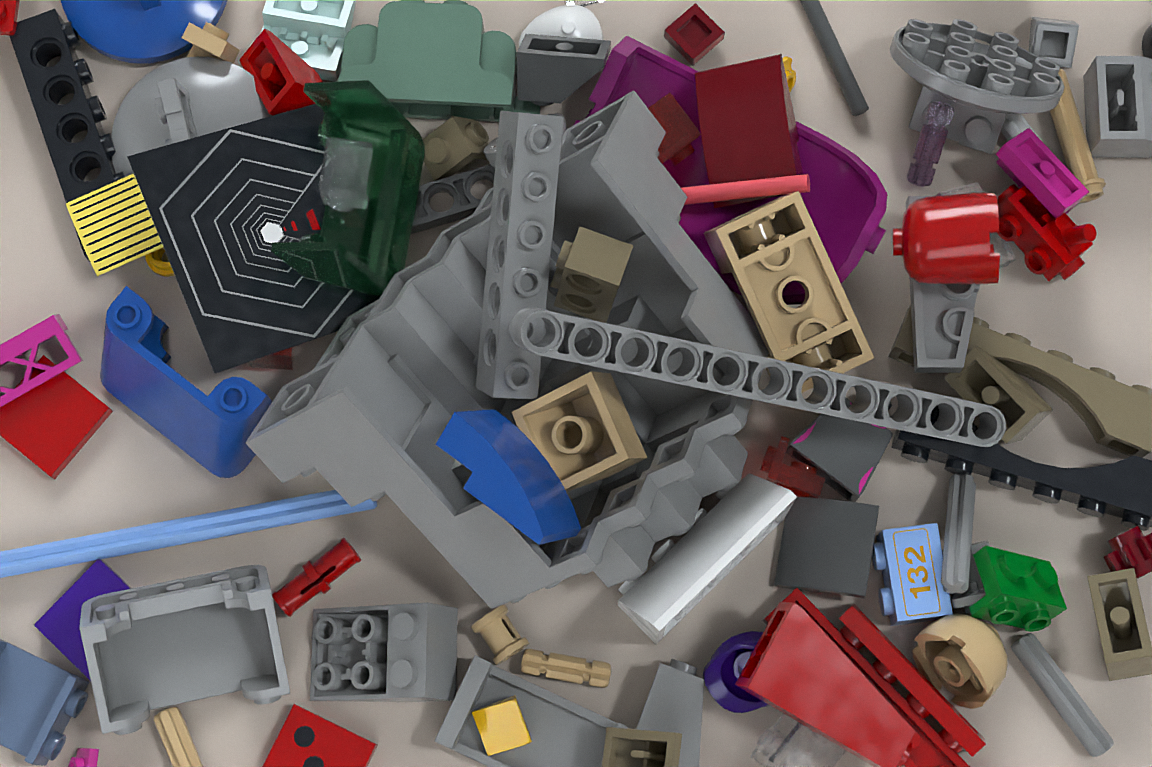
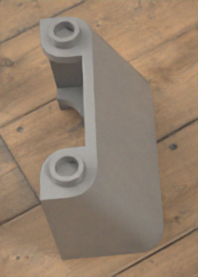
[79,565,290,735]

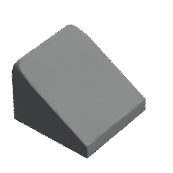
[1029,17,1079,68]

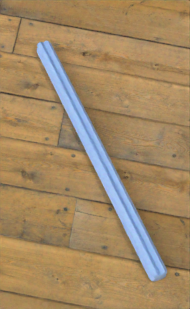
[0,490,377,578]

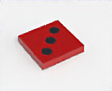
[262,704,378,767]

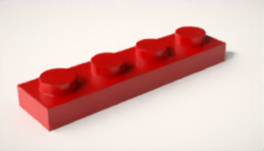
[839,604,986,757]

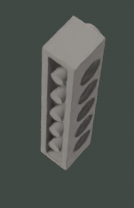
[476,111,564,399]

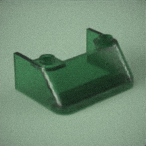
[271,80,424,296]

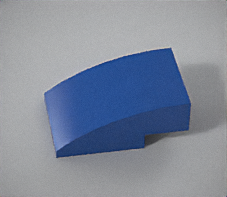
[435,409,581,545]

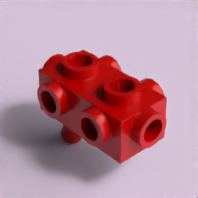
[997,184,1097,281]

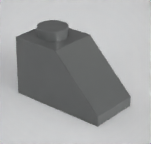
[517,34,611,106]

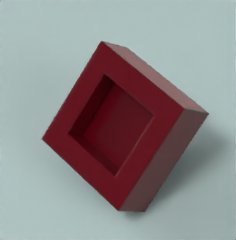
[664,3,725,66]

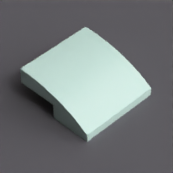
[261,0,356,82]

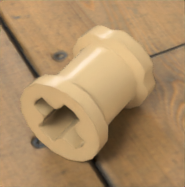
[471,605,530,665]

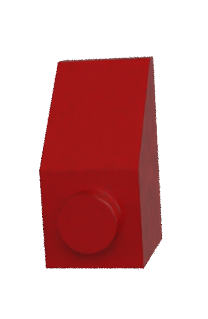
[239,29,333,115]

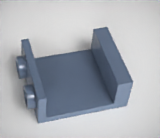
[0,639,89,766]

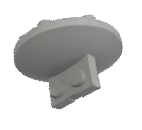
[890,19,1064,154]
[111,56,273,177]

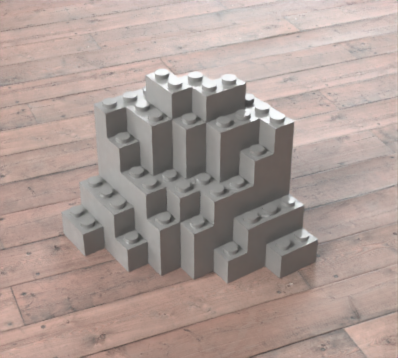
[245,90,769,609]

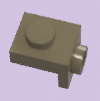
[415,116,489,181]

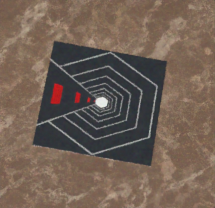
[127,100,398,374]

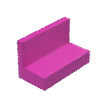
[996,128,1089,218]

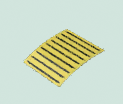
[65,174,163,276]

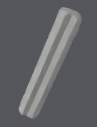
[941,473,976,594]
[1011,633,1114,757]

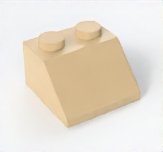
[511,371,647,492]

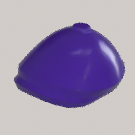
[702,631,770,713]

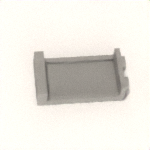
[435,655,627,767]

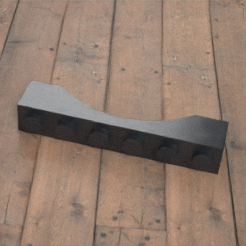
[891,388,1152,531]

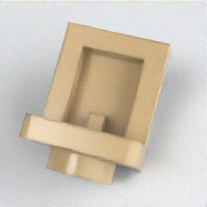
[182,22,240,64]

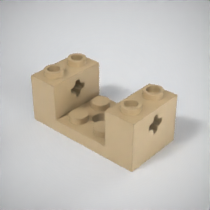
[703,191,875,393]

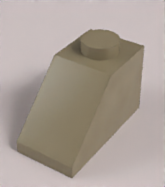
[944,346,1053,444]
[1087,568,1152,681]

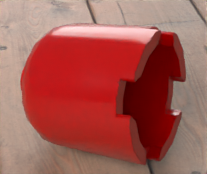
[893,192,1000,285]

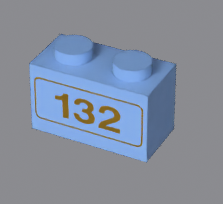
[872,523,953,626]

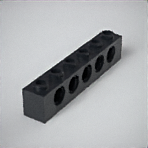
[9,9,125,262]

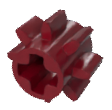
[1103,526,1152,578]

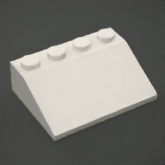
[618,473,797,644]

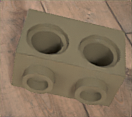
[550,226,634,323]

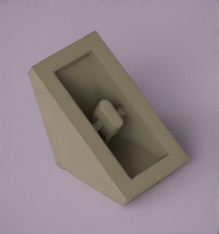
[602,727,682,767]

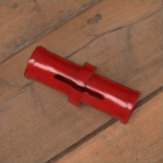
[272,537,361,617]

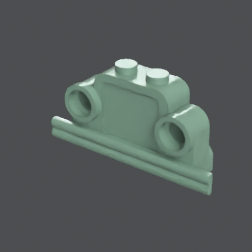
[326,0,541,122]

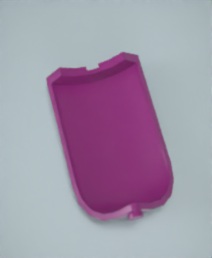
[573,36,888,305]

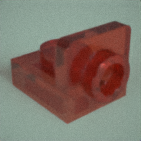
[760,436,825,498]

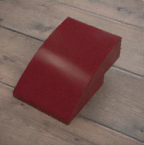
[695,54,803,208]

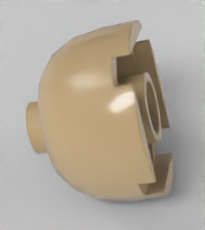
[912,613,1008,709]

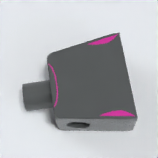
[786,397,893,502]

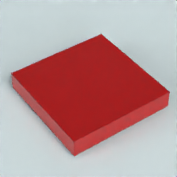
[0,355,113,479]

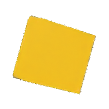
[472,695,532,756]

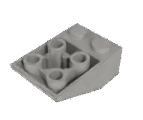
[1083,56,1152,158]
[310,603,458,702]

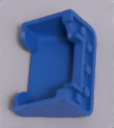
[100,286,273,478]

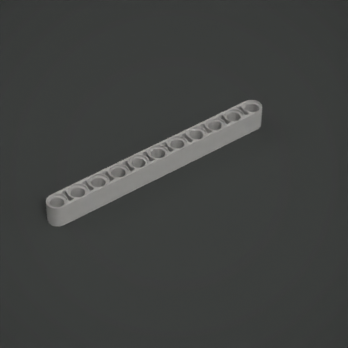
[510,308,1006,447]

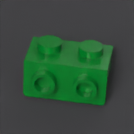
[969,545,1067,632]

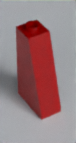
[735,602,915,767]

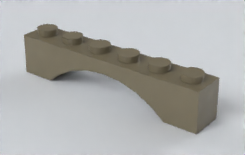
[888,305,1152,458]

